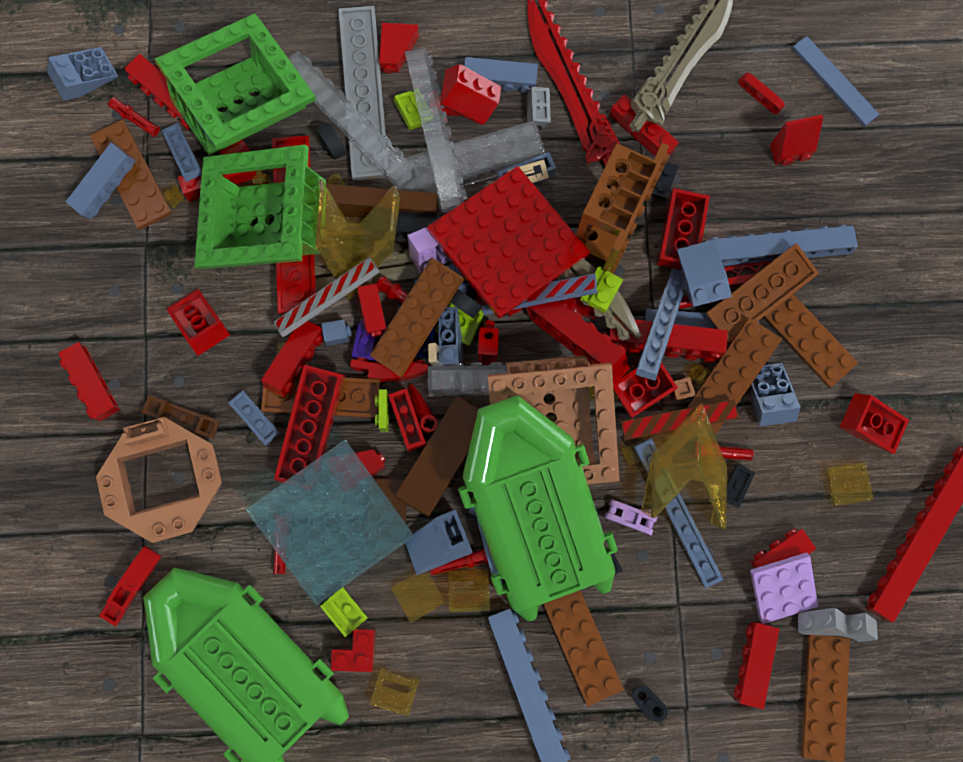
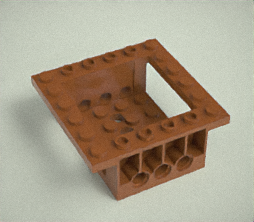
[576,143,670,274]

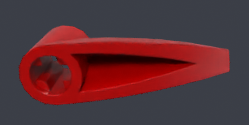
[408,384,438,435]

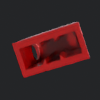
[477,320,499,369]

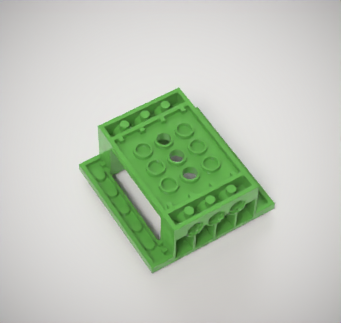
[155,13,316,156]
[194,145,326,270]

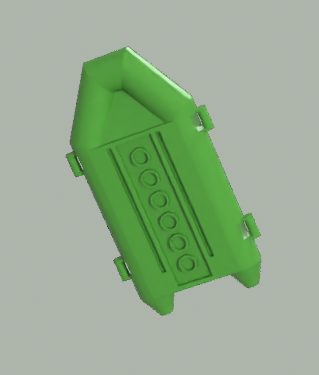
[458,395,618,621]
[143,568,349,762]

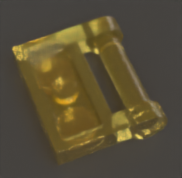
[370,668,420,716]

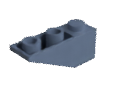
[439,307,464,369]

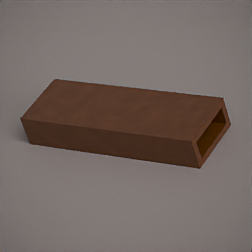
[324,184,438,219]
[395,396,482,518]

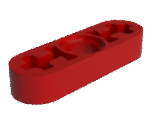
[738,72,785,114]

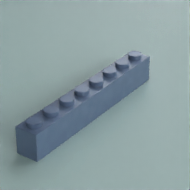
[705,225,858,266]
[488,608,571,762]

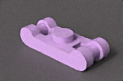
[604,499,658,536]

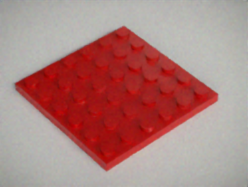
[427,166,590,319]

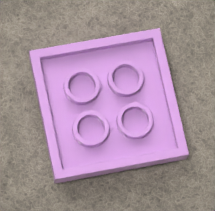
[750,552,818,624]

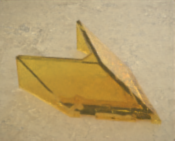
[315,179,400,300]
[641,403,727,530]

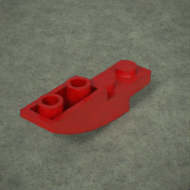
[350,357,429,382]
[99,546,162,627]

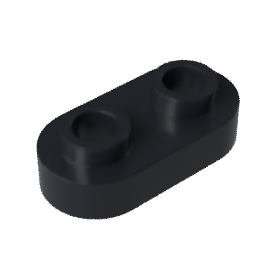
[631,685,667,722]

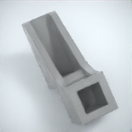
[798,608,878,642]

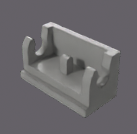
[526,87,551,130]

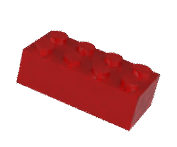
[656,188,710,271]

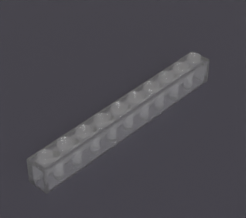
[405,47,467,212]
[288,51,417,190]

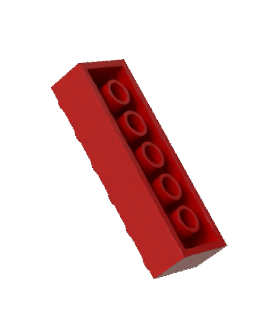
[525,300,630,385]
[606,317,728,363]
[274,365,345,490]

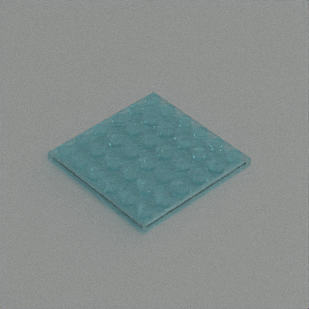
[245,439,414,606]

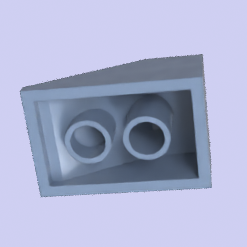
[677,239,732,307]

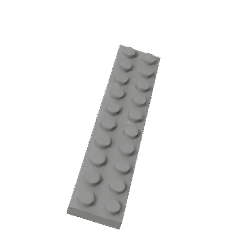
[339,6,390,180]

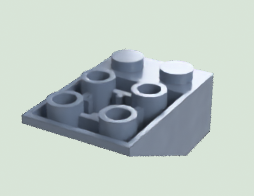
[47,47,118,101]
[749,363,801,427]
[405,510,473,575]

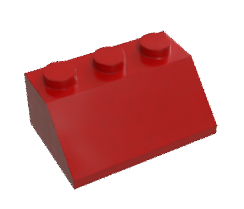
[440,64,501,125]

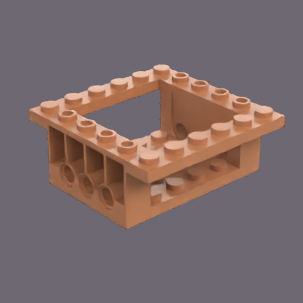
[488,355,620,484]

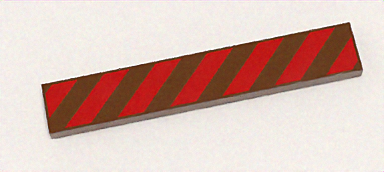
[620,399,739,441]

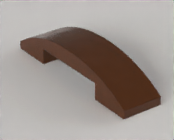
[141,395,221,439]

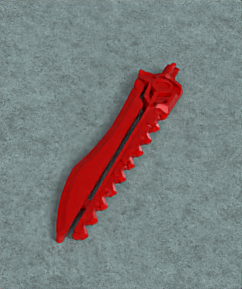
[527,0,620,170]

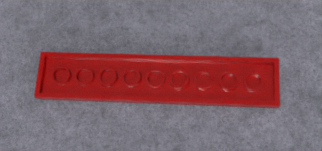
[272,135,317,315]

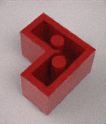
[331,629,376,672]

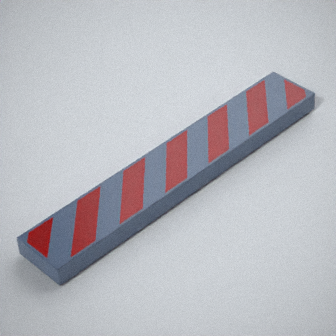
[482,273,598,315]

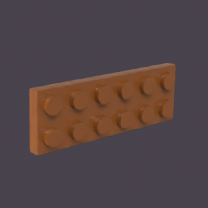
[90,119,173,230]
[705,243,819,343]
[370,258,465,377]
[763,294,858,388]
[686,318,782,434]
[261,376,380,419]
[543,590,624,707]
[801,635,850,762]

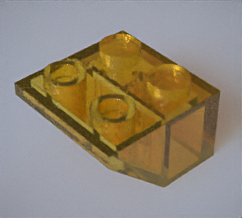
[448,570,490,612]

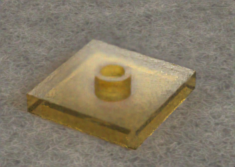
[825,462,874,506]
[391,571,445,623]

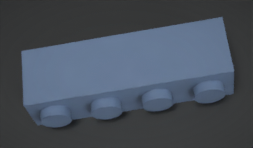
[464,57,538,93]
[66,142,136,219]

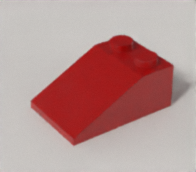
[770,114,823,166]
[166,289,230,356]
[613,362,678,418]
[840,393,909,454]

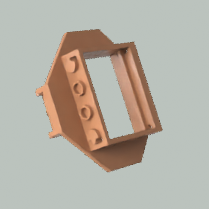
[96,417,222,543]

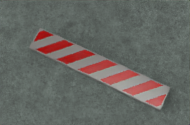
[274,257,380,337]

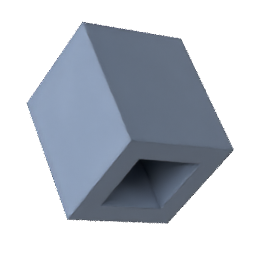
[322,319,352,346]

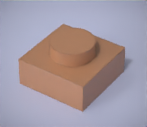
[673,377,695,401]

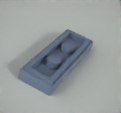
[228,390,281,446]

